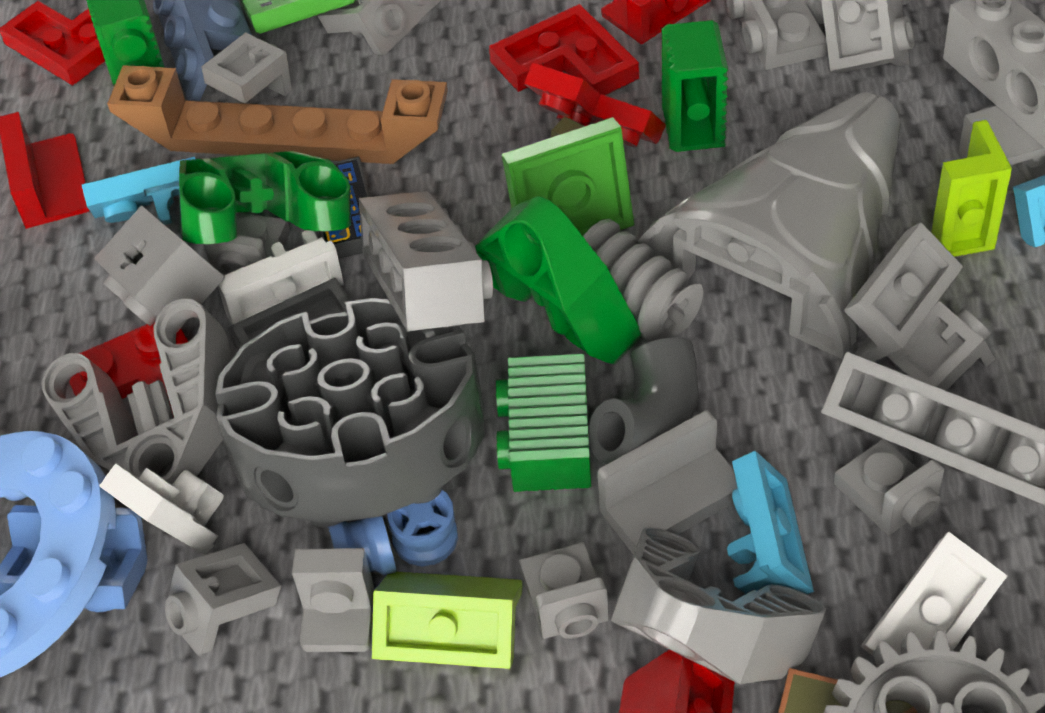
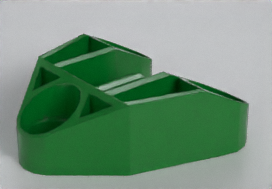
[179,151,351,244]
[475,196,642,365]

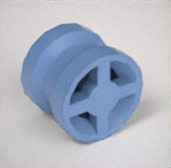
[387,490,458,566]
[328,516,397,576]

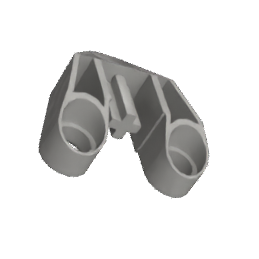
[42,298,231,484]
[611,527,826,684]

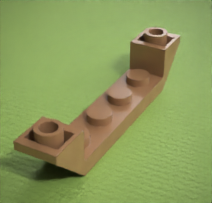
[107,65,448,164]

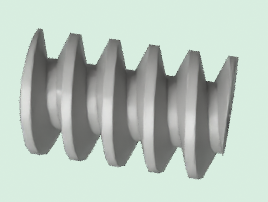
[583,219,704,342]

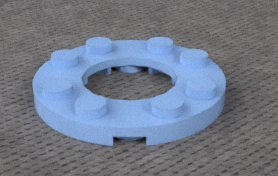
[0,431,116,677]

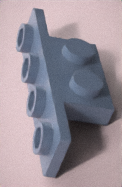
[153,0,252,101]

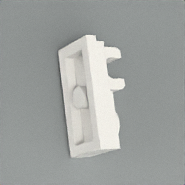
[218,230,344,325]
[99,463,224,555]
[860,532,1007,657]

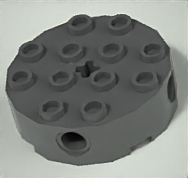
[215,298,485,528]

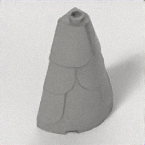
[638,92,900,359]

